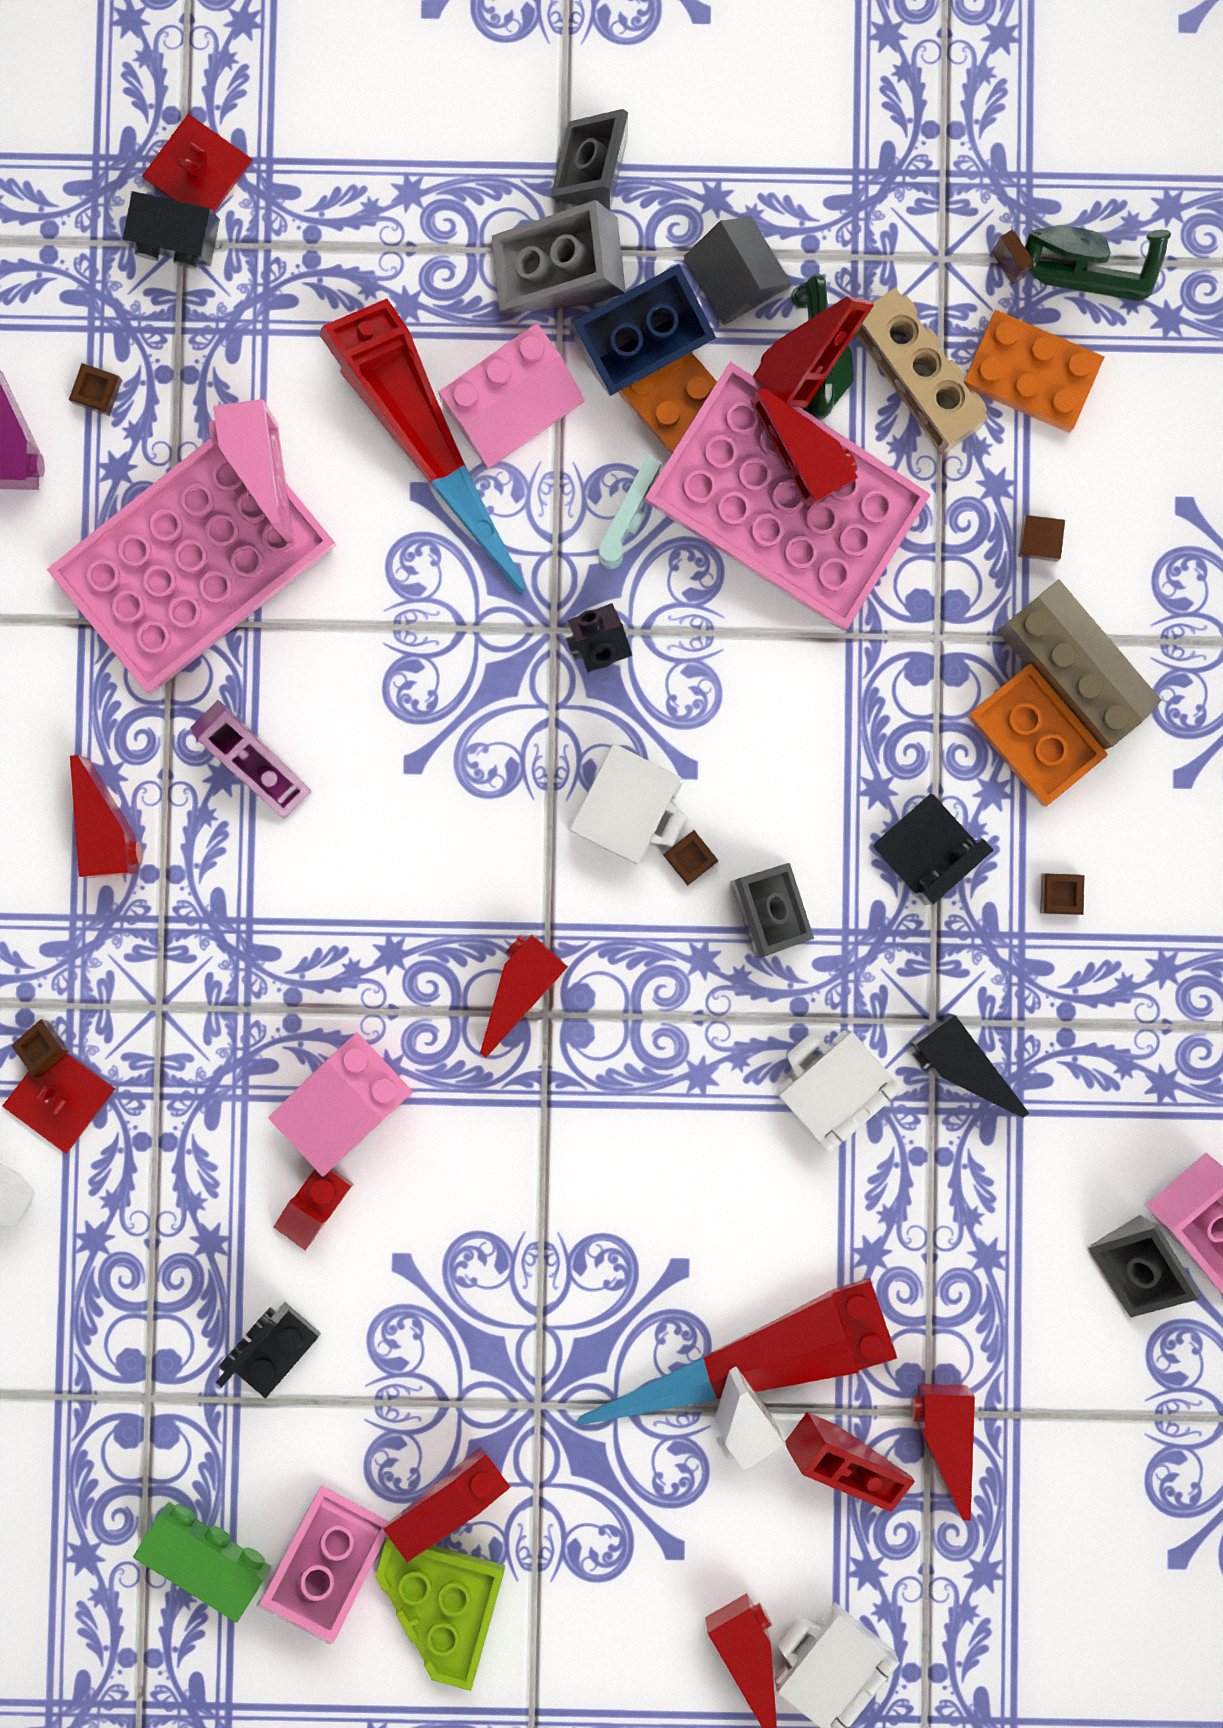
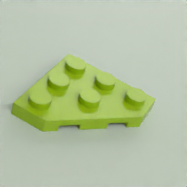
[375,1536,505,1691]

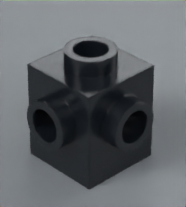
[566,603,633,673]

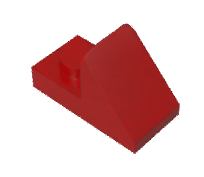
[273,1168,354,1251]

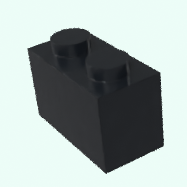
[123,191,220,269]

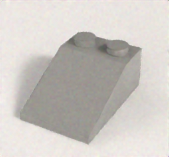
[491,200,626,314]

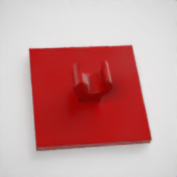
[142,113,253,213]
[2,1053,116,1154]

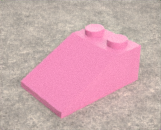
[209,399,294,542]
[268,1032,413,1177]
[1145,1153,1223,1295]
[256,1485,389,1644]

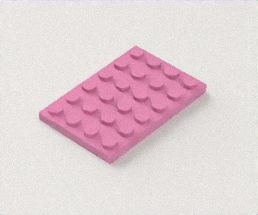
[643,361,931,631]
[46,438,337,695]

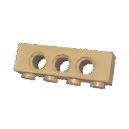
[855,287,989,455]

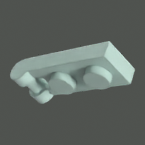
[599,455,661,569]

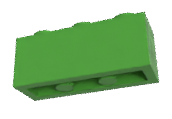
[133,1502,271,1623]

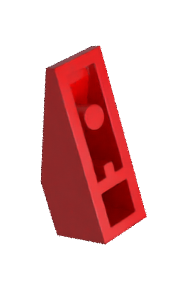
[753,296,874,408]
[750,387,858,508]
[69,755,143,878]
[480,934,569,1058]
[911,1383,975,1521]
[785,1412,915,1512]
[382,1447,511,1562]
[705,1593,777,1728]

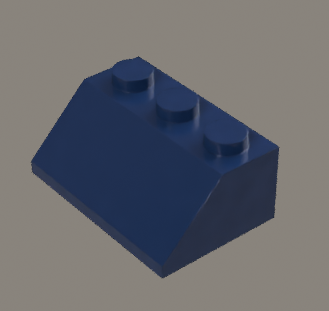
[569,264,716,396]

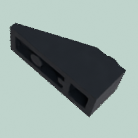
[910,1013,1029,1118]

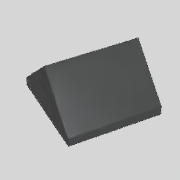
[551,109,629,211]
[683,217,792,326]
[730,862,814,958]
[1088,1215,1201,1318]

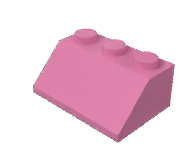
[438,323,585,470]

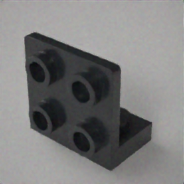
[873,794,994,905]
[215,1302,321,1399]

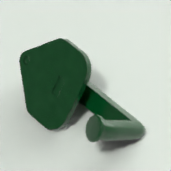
[1025,225,1171,301]
[791,274,854,420]

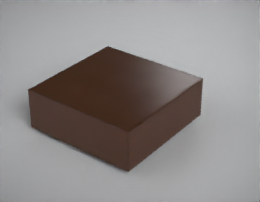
[992,230,1033,285]
[68,363,123,417]
[1018,515,1066,562]
[663,830,719,886]
[1040,873,1085,915]
[11,1019,69,1077]

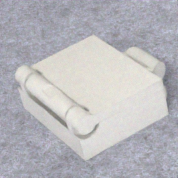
[569,743,687,865]
[776,1030,903,1154]
[774,1602,900,1728]

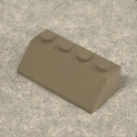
[997,579,1162,750]

